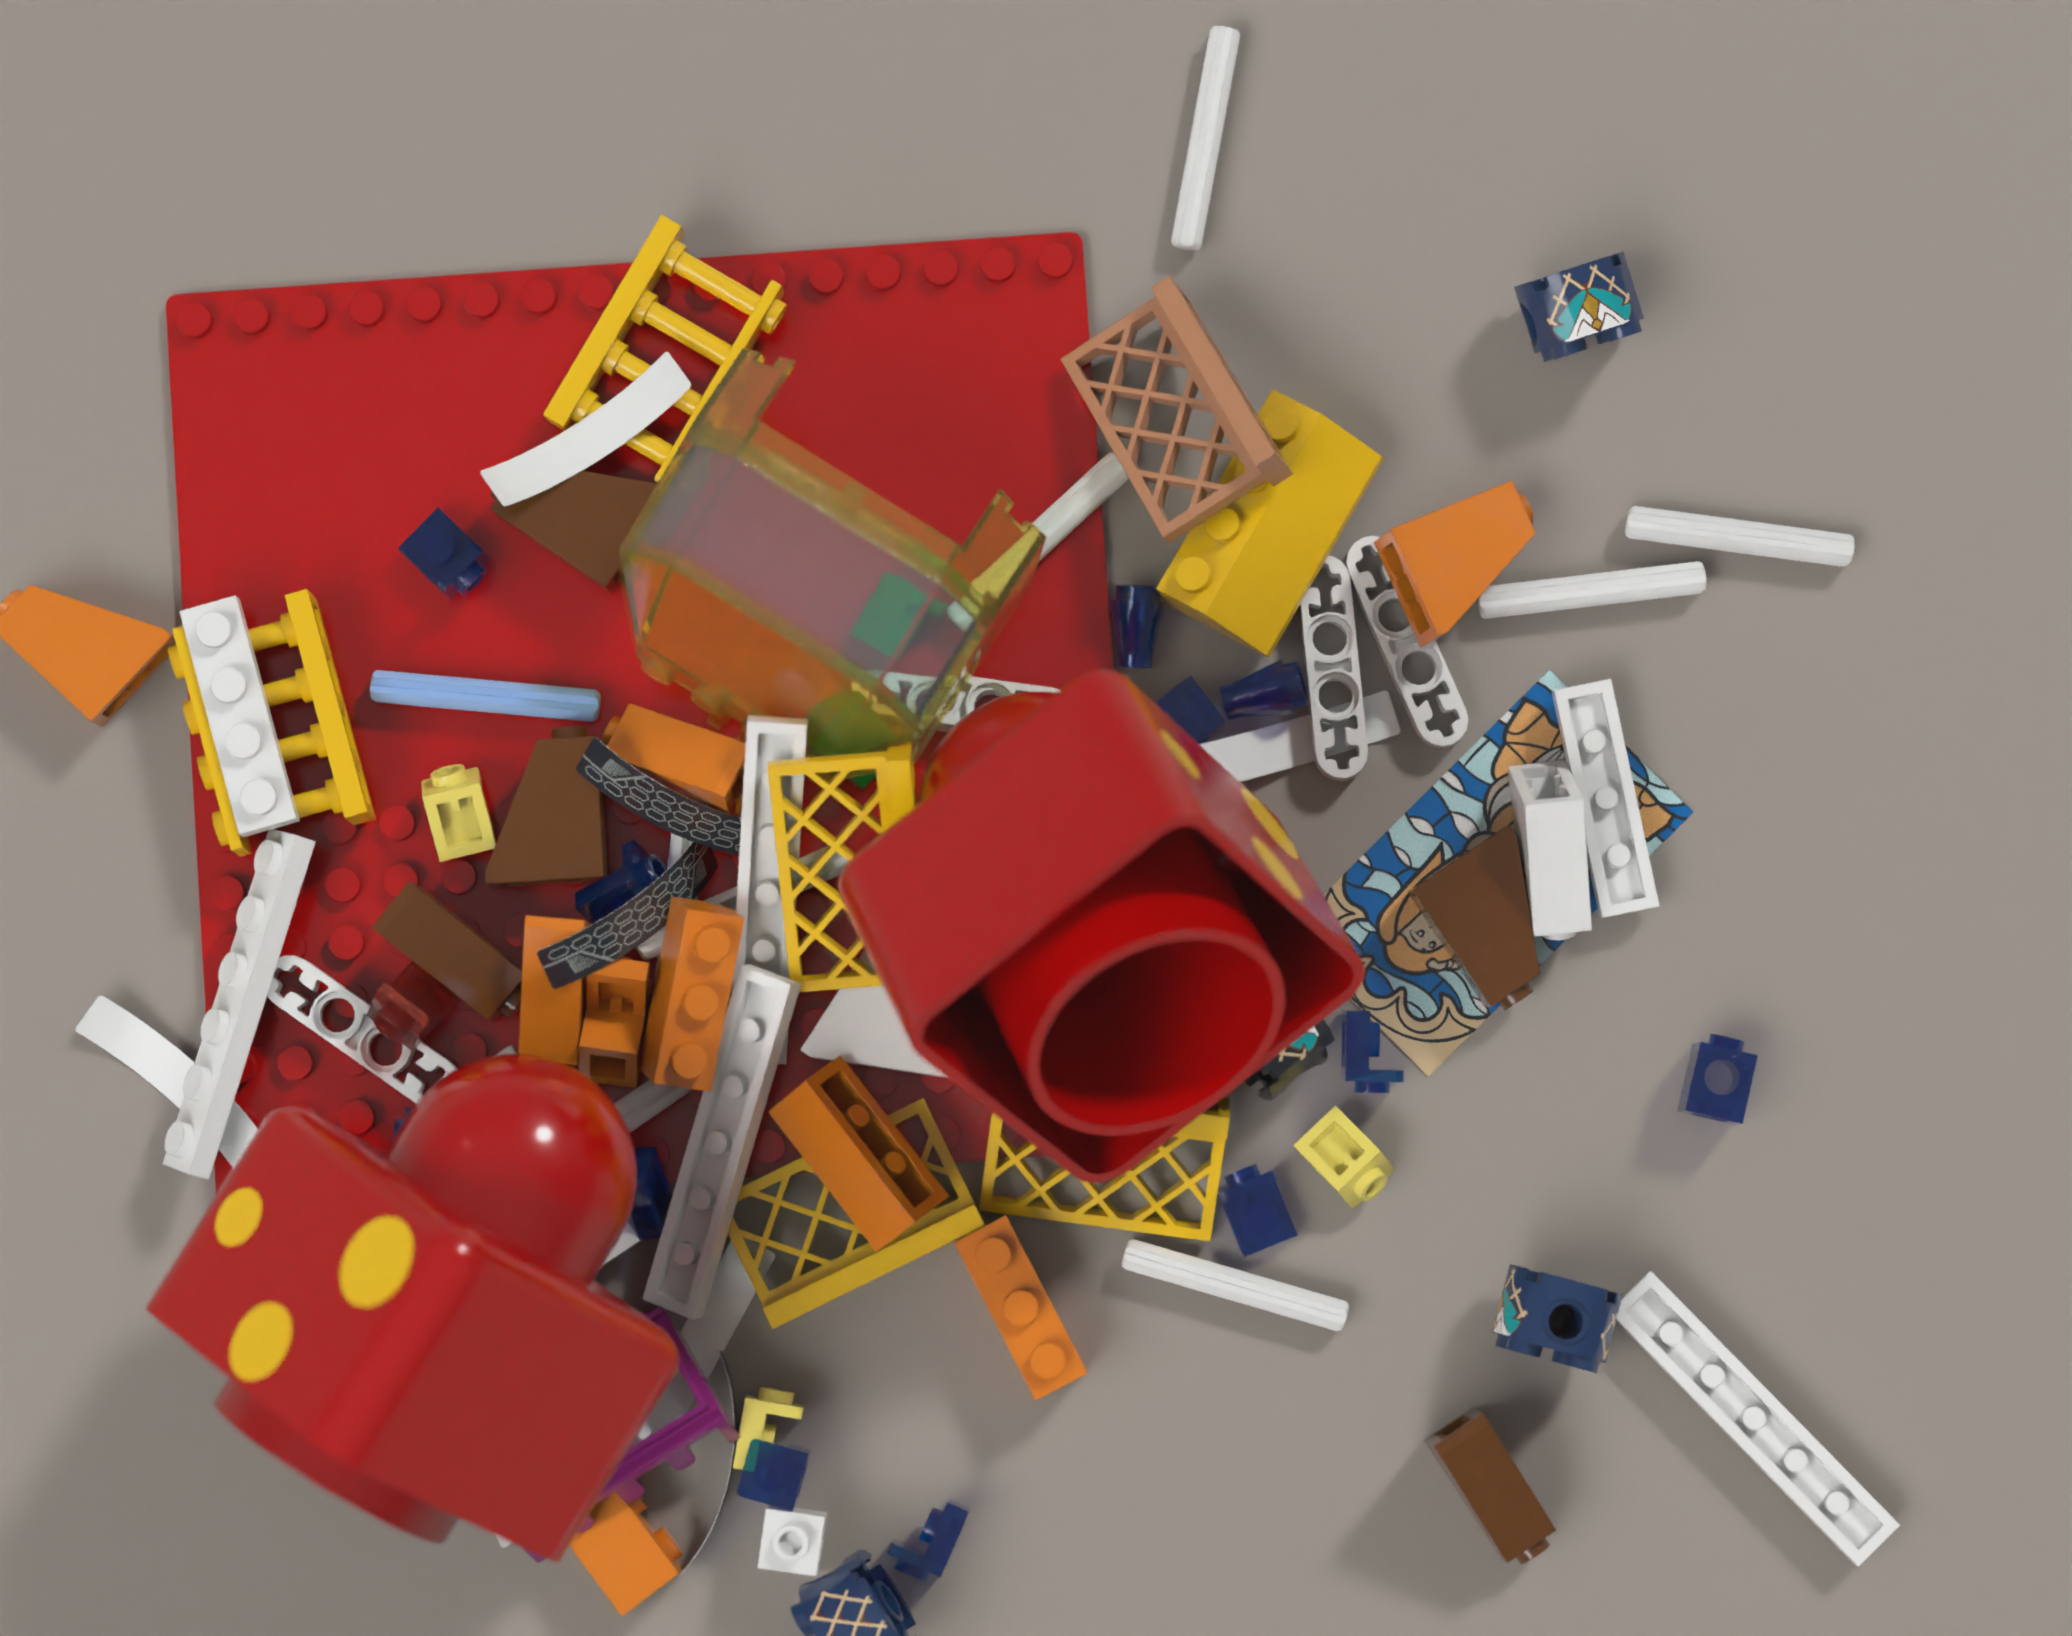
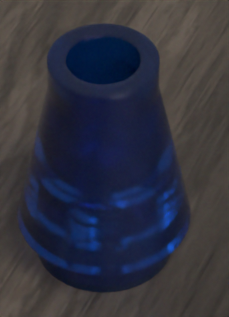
[1109,584,1167,668]
[1220,659,1309,720]

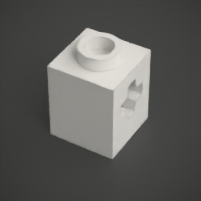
[757,1504,828,1576]

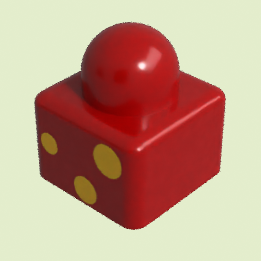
[839,669,1365,1183]
[145,1054,680,1562]

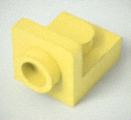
[421,764,496,862]
[1293,1105,1394,1208]
[733,1387,804,1472]

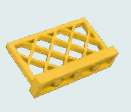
[767,744,918,992]
[979,1097,1230,1242]
[728,1098,985,1329]

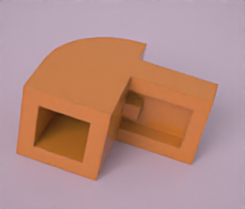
[578,956,653,1088]

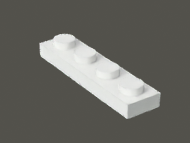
[179,595,300,837]
[1552,679,1660,919]

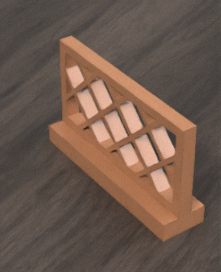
[1061,275,1293,543]

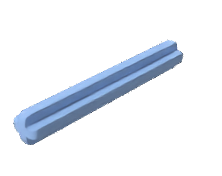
[370,670,601,722]

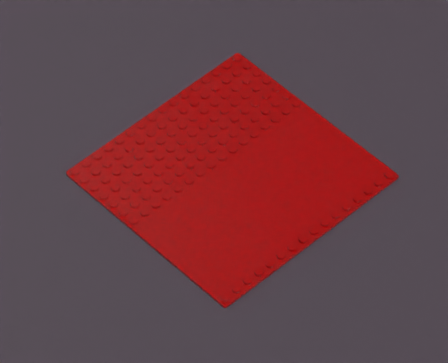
[166,232,1114,1195]

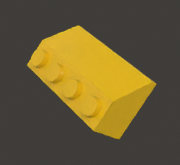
[1156,389,1384,658]

